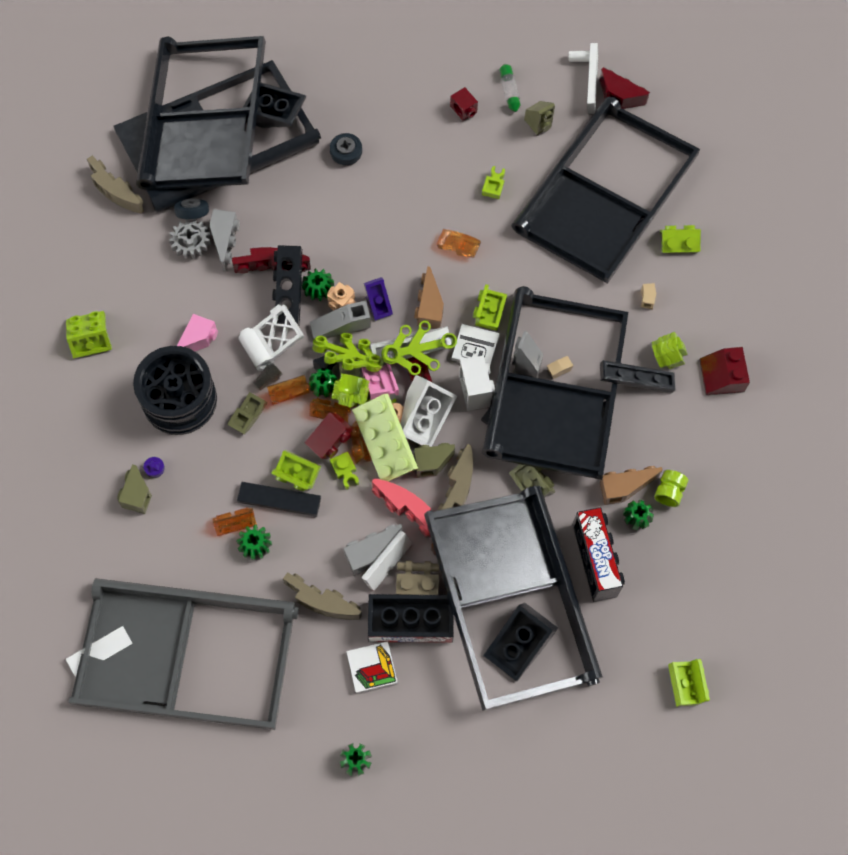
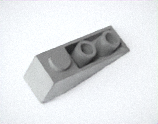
[209,209,240,271]
[310,301,371,339]
[512,331,544,378]
[344,524,402,576]

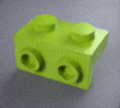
[660,225,701,253]
[473,284,507,331]
[271,450,321,491]
[668,659,710,707]

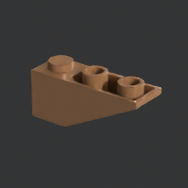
[414,266,444,329]
[600,466,663,505]

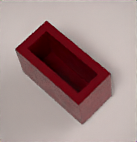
[305,412,353,459]

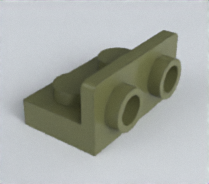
[509,464,555,497]

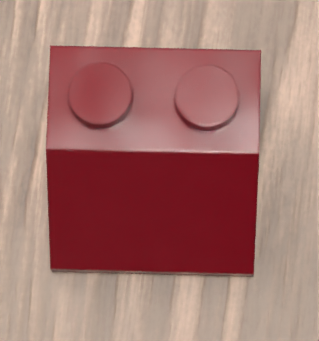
[699,347,750,395]

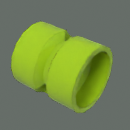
[654,470,689,507]

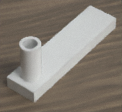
[569,43,598,114]

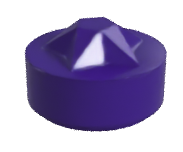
[143,457,165,478]

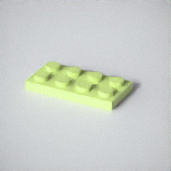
[352,393,418,482]

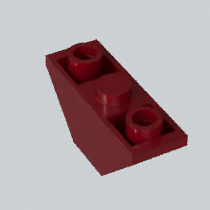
[599,67,650,109]

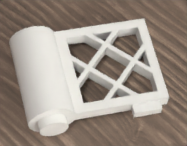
[238,304,305,371]

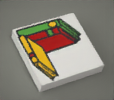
[346,641,398,694]

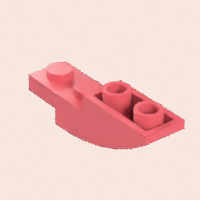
[372,478,431,538]

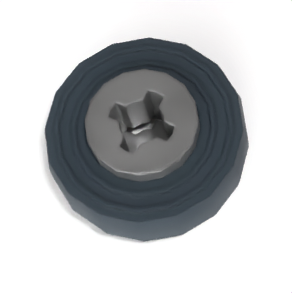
[330,133,362,165]
[174,199,209,219]

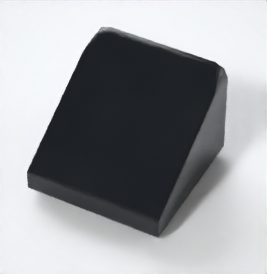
[313,356,337,371]

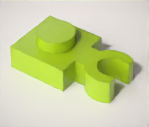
[482,166,505,199]
[330,452,359,490]

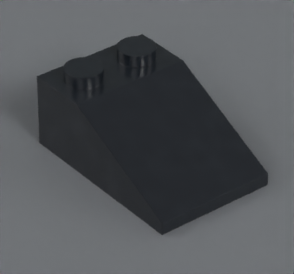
[243,83,306,128]
[483,603,558,682]

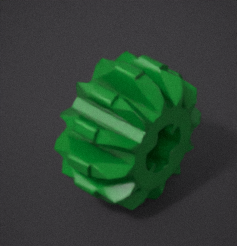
[302,268,334,302]
[236,525,272,561]

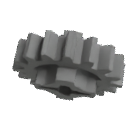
[169,219,211,259]

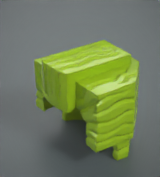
[651,332,688,370]
[331,373,370,407]

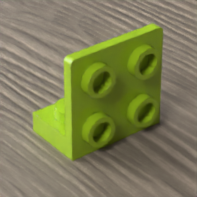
[66,311,112,359]

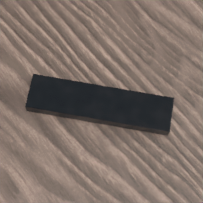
[600,360,676,393]
[237,482,321,517]

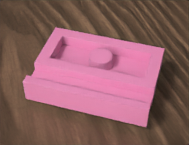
[361,363,399,400]

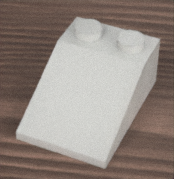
[400,375,457,447]

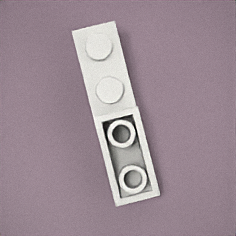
[371,326,451,359]

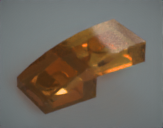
[436,229,481,258]

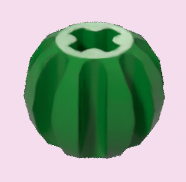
[308,368,337,398]
[623,500,654,530]
[340,743,372,776]

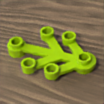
[381,320,457,376]
[312,333,384,372]

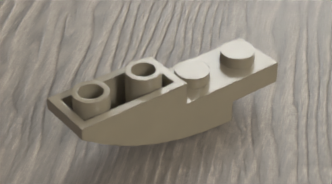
[87,155,144,214]
[437,444,473,511]
[283,572,362,620]

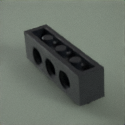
[272,245,303,326]

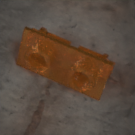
[267,375,310,405]
[309,397,352,423]
[350,421,372,464]
[213,507,257,536]

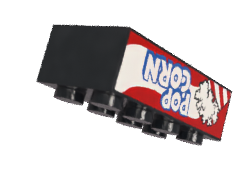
[572,507,625,602]
[368,594,454,643]

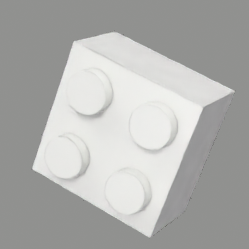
[459,355,495,411]

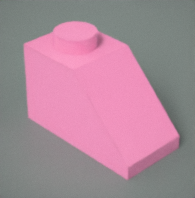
[177,314,218,351]

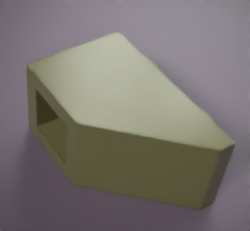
[524,101,555,135]
[414,443,455,478]
[117,464,152,514]

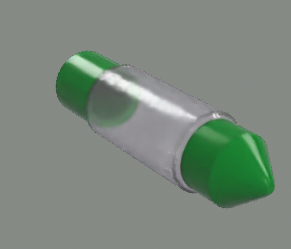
[499,64,521,112]

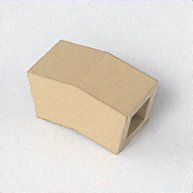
[641,283,656,309]
[547,356,574,379]

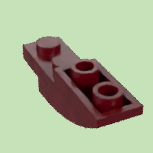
[232,247,311,274]

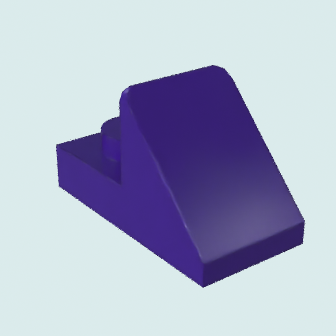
[363,277,393,320]

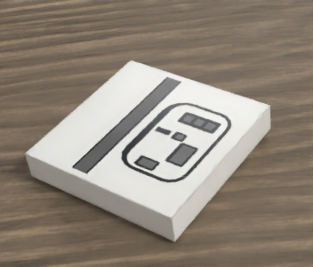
[452,324,499,366]

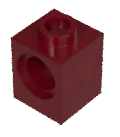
[450,87,478,121]

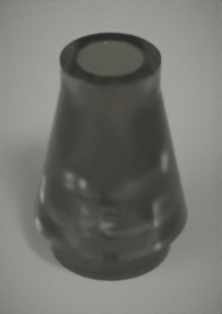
[253,363,283,391]

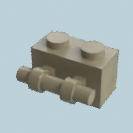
[396,560,439,595]

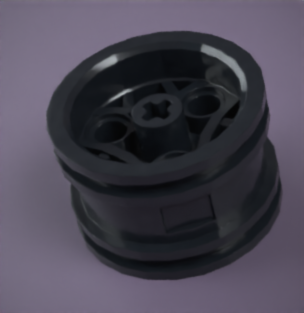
[133,346,217,435]

